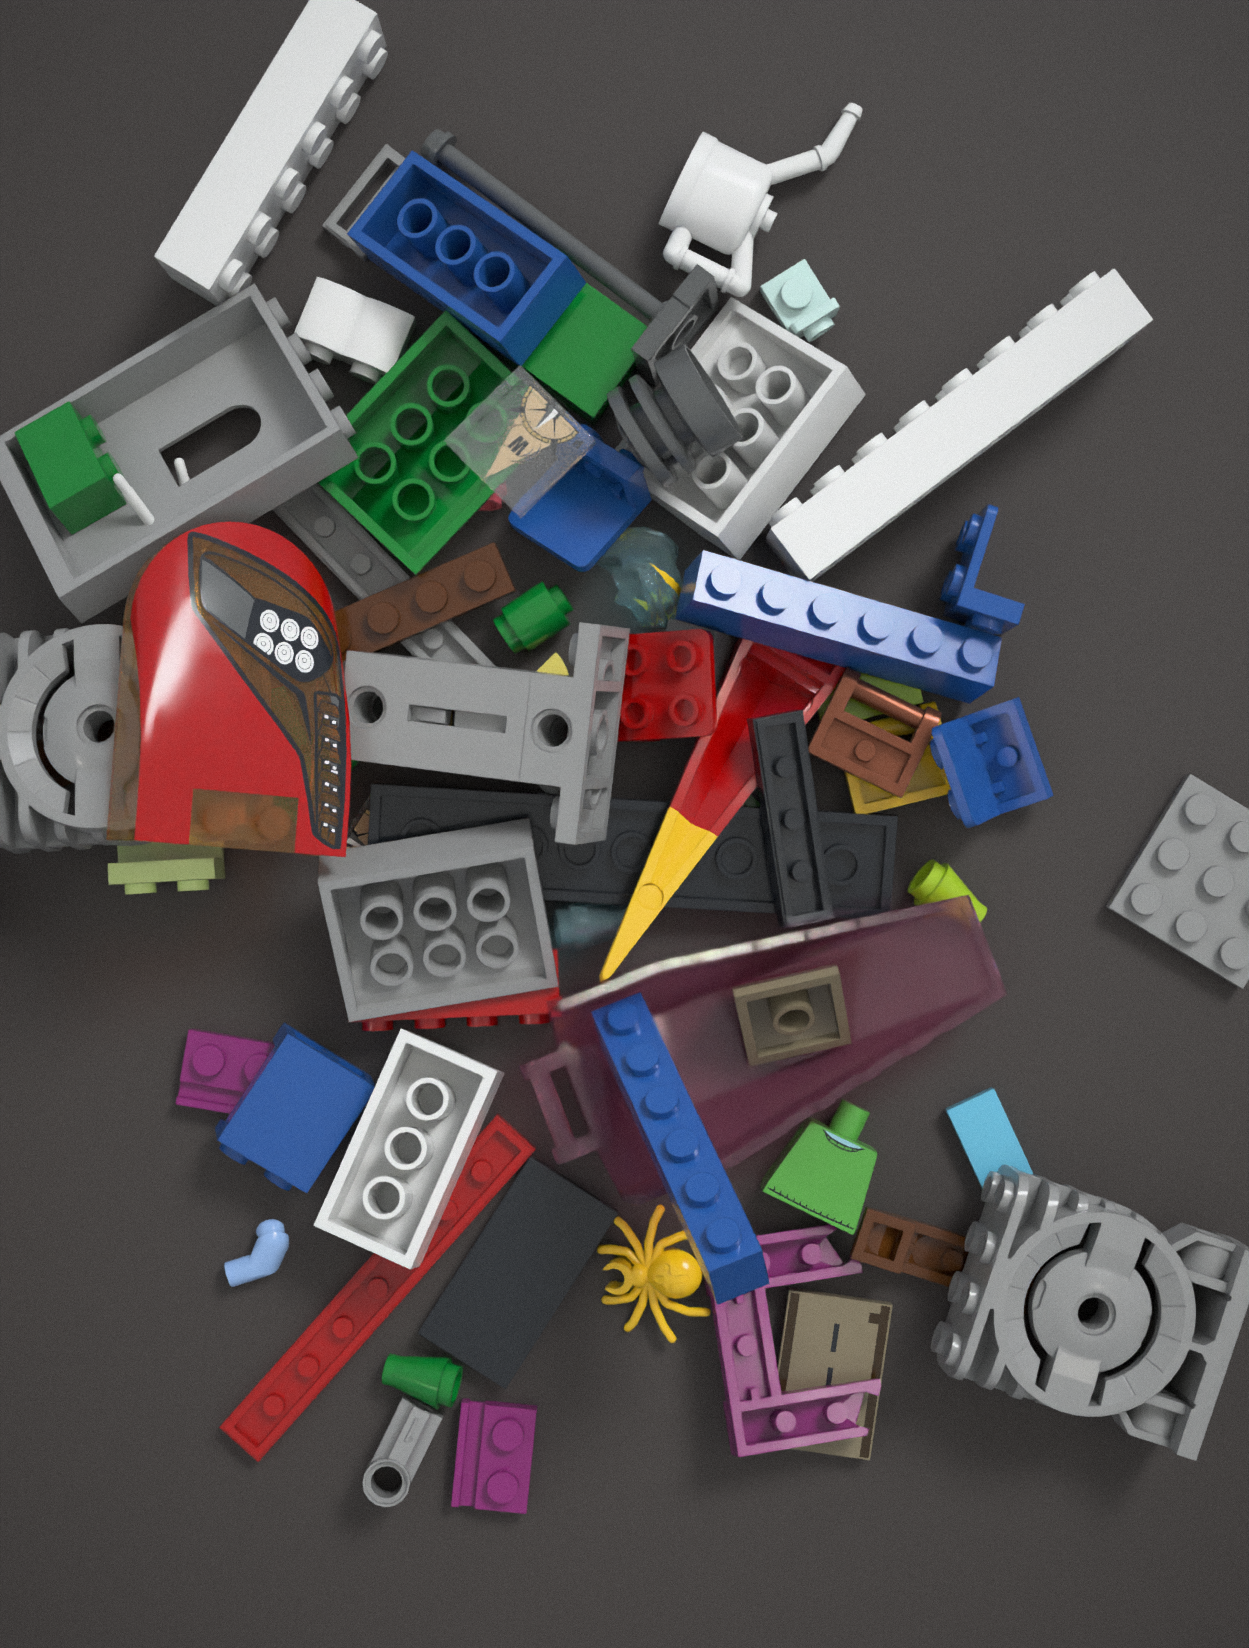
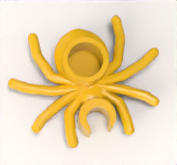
[597,1204,711,1343]

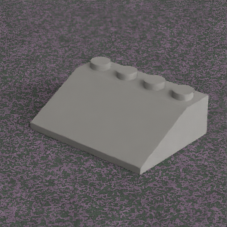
[318,818,559,1022]

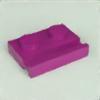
[176,1028,275,1114]
[451,1398,537,1514]

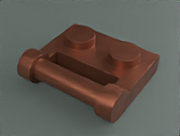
[808,667,942,798]

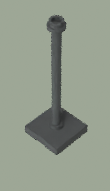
[420,129,720,387]

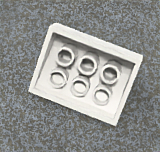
[615,297,866,561]

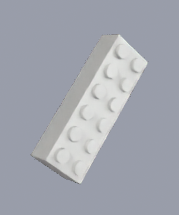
[154,0,388,306]

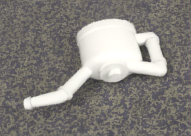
[659,103,863,297]

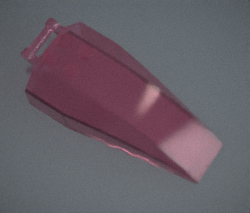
[519,895,1007,1206]

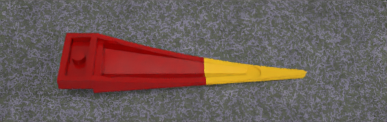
[599,638,846,982]

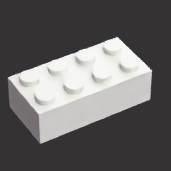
[313,1029,505,1270]

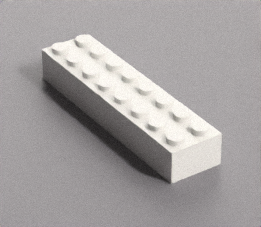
[765,268,1153,582]

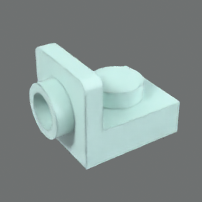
[759,259,840,342]

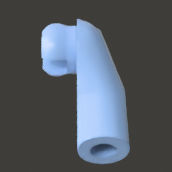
[224,1219,289,1287]

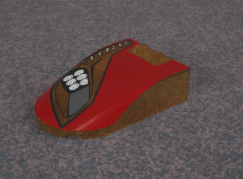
[106,522,351,857]

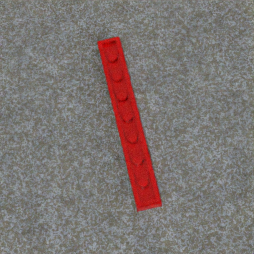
[219,1113,536,1462]

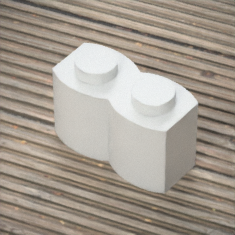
[294,277,416,384]

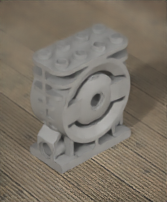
[0,617,272,854]
[931,1164,1249,1461]

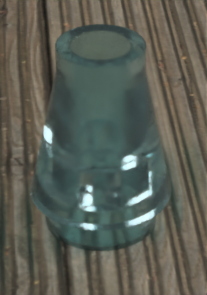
[552,902,628,954]

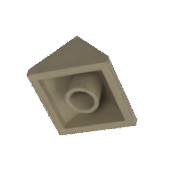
[731,964,852,1067]

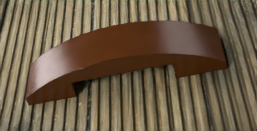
[849,1207,1047,1315]

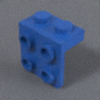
[508,418,652,572]
[939,504,1025,635]
[930,697,1054,828]

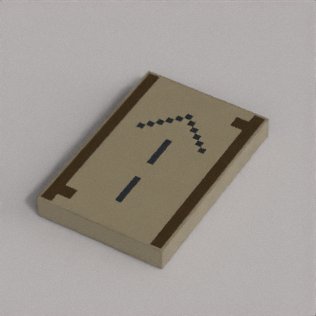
[777,1287,893,1460]

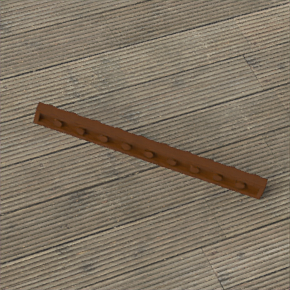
[36,542,517,788]

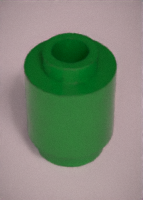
[493,581,574,654]

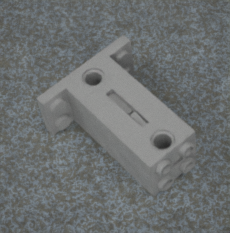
[332,622,630,845]

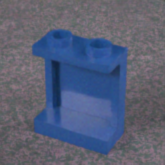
[215,1022,375,1193]

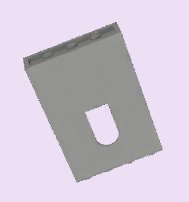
[0,283,358,624]

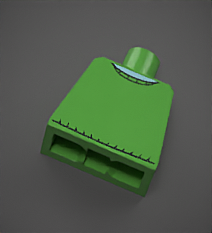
[760,1099,877,1235]

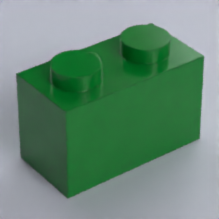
[14,401,127,535]

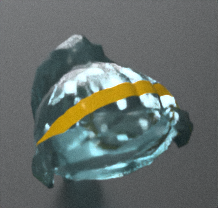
[595,526,682,628]

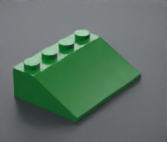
[317,311,529,576]

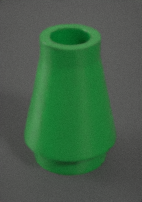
[382,1353,463,1410]

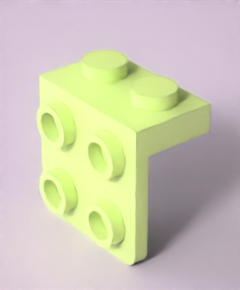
[108,835,225,895]

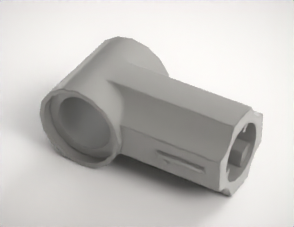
[362,1396,443,1507]

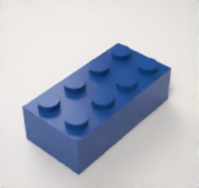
[347,150,586,367]

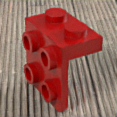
[617,629,717,742]

